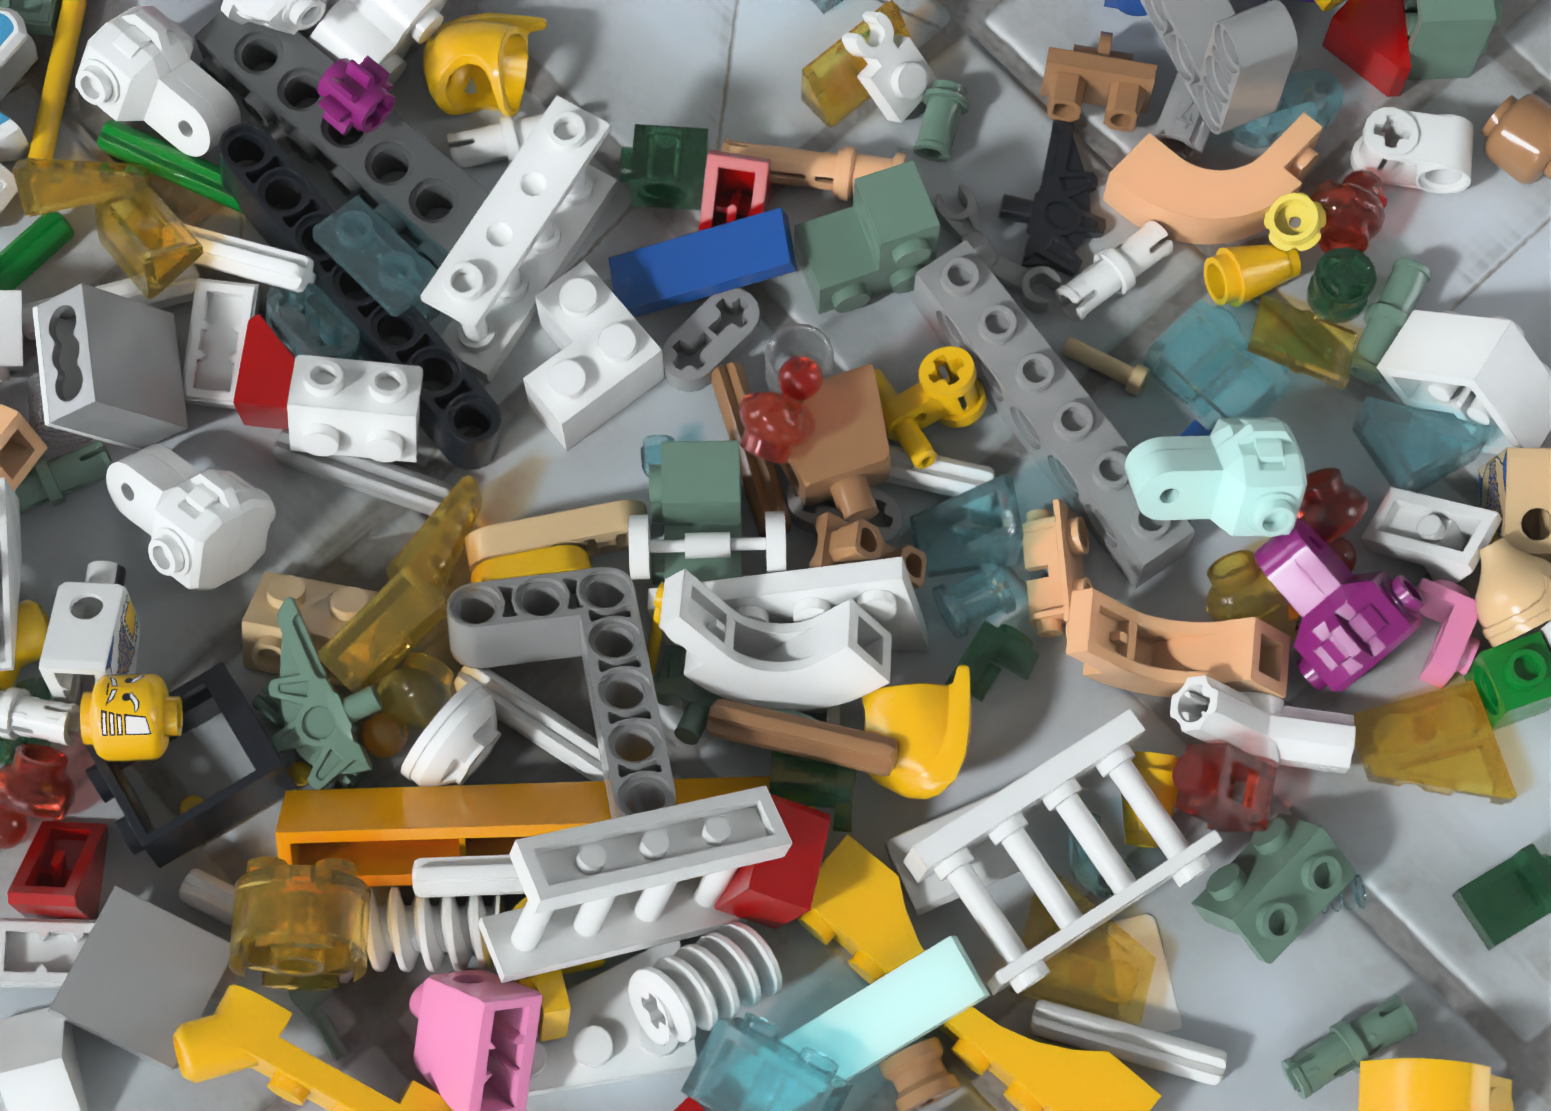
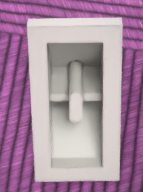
[0,1007,88,1111]

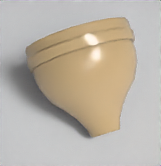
[1475,538,1551,647]

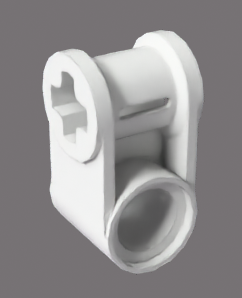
[1350,107,1474,194]

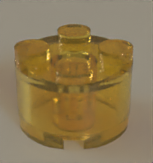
[228,856,371,991]

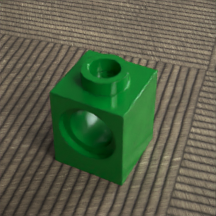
[1464,631,1551,732]

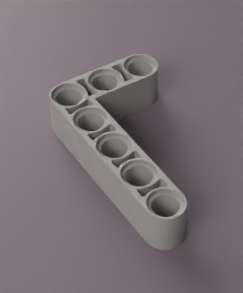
[1140,0,1298,135]
[446,567,676,819]

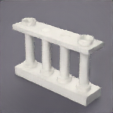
[420,95,618,384]
[903,709,1223,995]
[478,786,792,983]

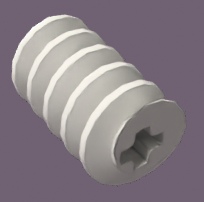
[364,886,505,972]
[628,921,782,1046]

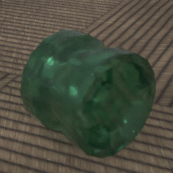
[1306,247,1377,323]

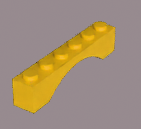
[797,834,1161,1111]

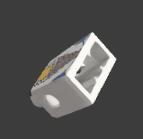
[39,561,140,706]

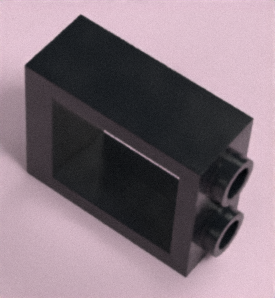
[85,662,297,868]

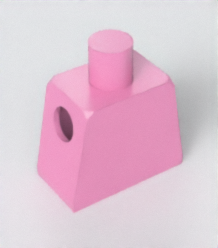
[409,969,543,1111]

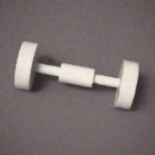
[628,511,786,580]

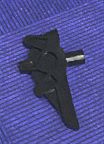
[998,119,1106,276]

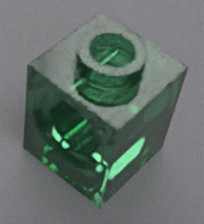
[620,124,709,210]

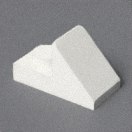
[1361,487,1503,584]

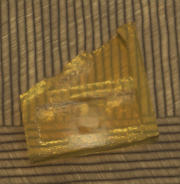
[1351,680,1517,805]
[1009,868,1156,1026]

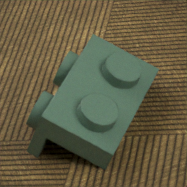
[1191,813,1356,964]

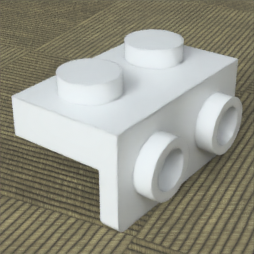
[287,355,423,463]

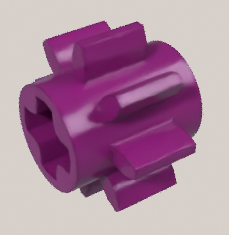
[317,55,395,135]

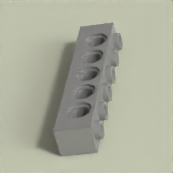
[912,240,1195,589]

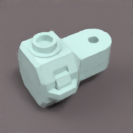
[1125,417,1307,537]

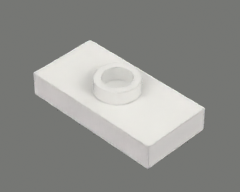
[182,278,262,409]
[0,918,96,988]

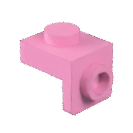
[1416,579,1481,689]

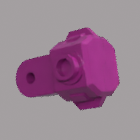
[1255,518,1426,691]

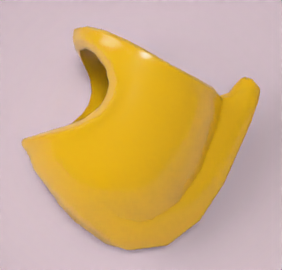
[422,12,547,118]
[862,664,972,799]

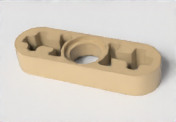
[464,500,652,572]

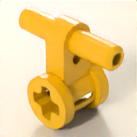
[874,346,987,469]

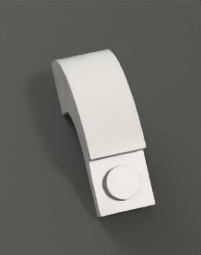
[659,568,892,711]

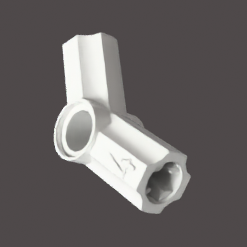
[1170,675,1356,774]

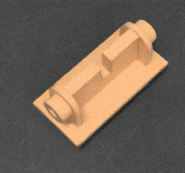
[1021,499,1093,638]

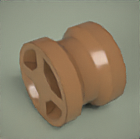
[878,1037,961,1111]

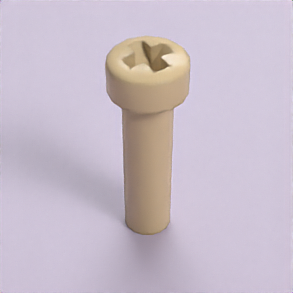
[1062,336,1150,396]

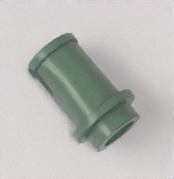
[913,80,970,162]

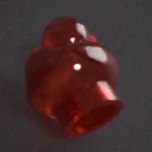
[1310,169,1388,258]
[738,355,823,464]
[1297,468,1368,572]
[0,744,76,849]

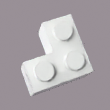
[523,260,665,451]
[1376,310,1551,455]

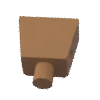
[757,363,891,523]

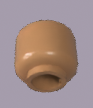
[1481,94,1551,184]

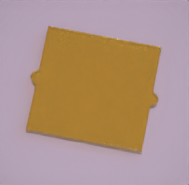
[1246,294,1357,390]

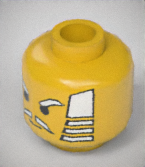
[80,673,183,761]

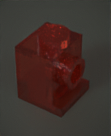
[1172,742,1277,832]

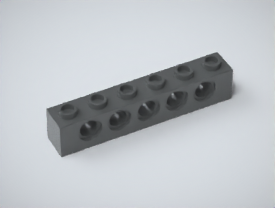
[194,11,490,272]

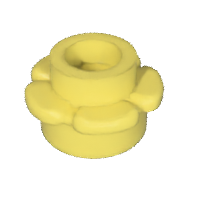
[1264,192,1326,252]

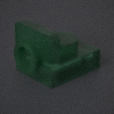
[944,620,1040,702]
[1452,843,1551,951]

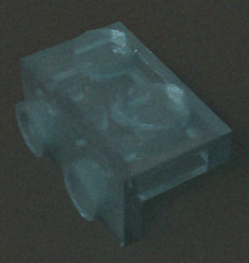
[313,195,440,322]

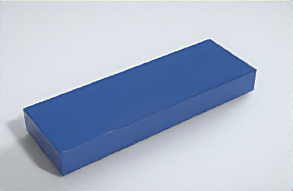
[608,207,797,318]

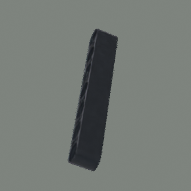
[218,124,502,470]

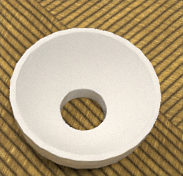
[400,679,501,787]

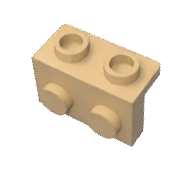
[242,571,389,690]

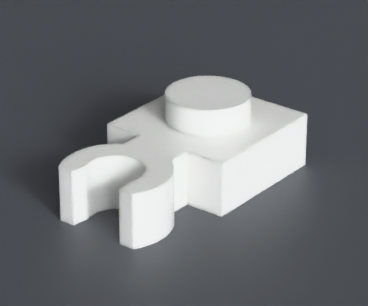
[842,11,938,123]

